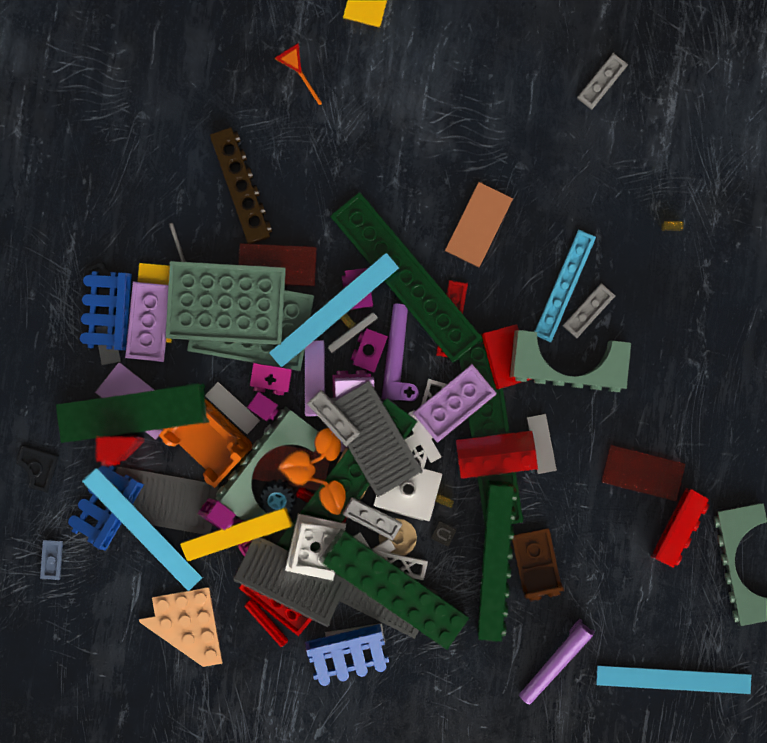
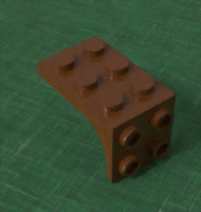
[512,528,564,601]

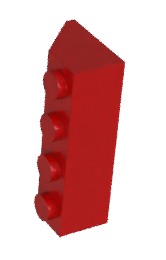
[456,431,538,479]
[96,437,145,465]
[651,488,709,568]
[239,585,312,636]

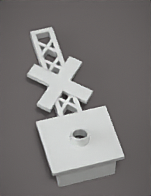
[374,379,447,521]
[285,514,428,580]

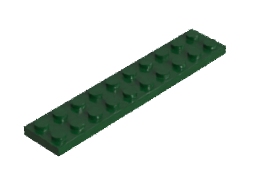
[330,192,483,363]
[459,334,523,524]
[276,398,418,551]

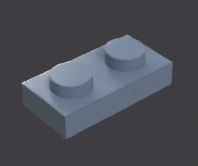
[40,540,63,580]

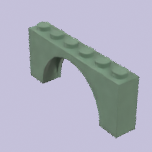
[510,330,631,392]
[215,406,319,521]
[713,503,767,626]

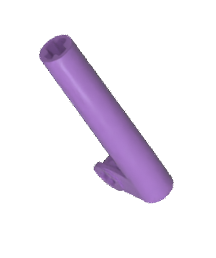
[381,304,419,401]
[519,619,595,705]

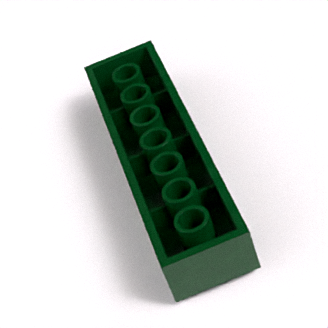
[477,481,517,642]
[319,528,469,650]

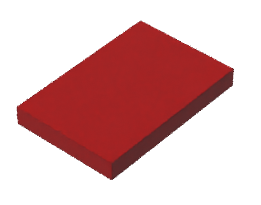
[481,324,532,390]

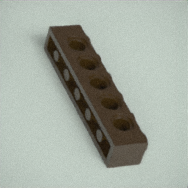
[210,127,272,245]

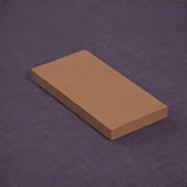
[445,182,513,267]

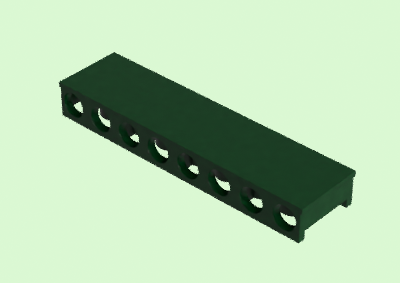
[56,384,210,443]

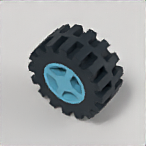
[260,479,296,513]

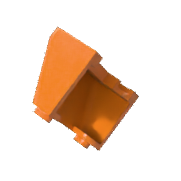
[158,399,252,488]

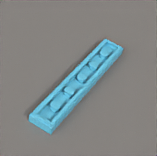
[535,230,596,342]

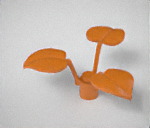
[279,428,346,515]

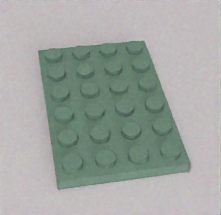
[166,261,286,345]
[187,290,314,371]

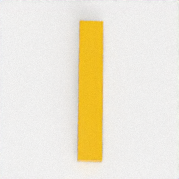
[180,507,293,562]

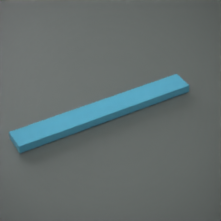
[269,253,399,368]
[82,468,202,591]
[596,665,751,694]

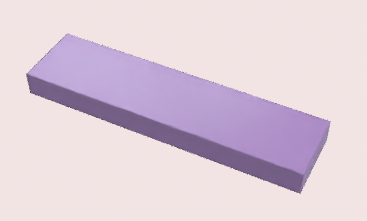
[305,340,325,417]

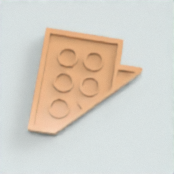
[139,587,223,667]

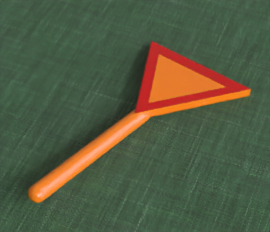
[274,43,322,105]

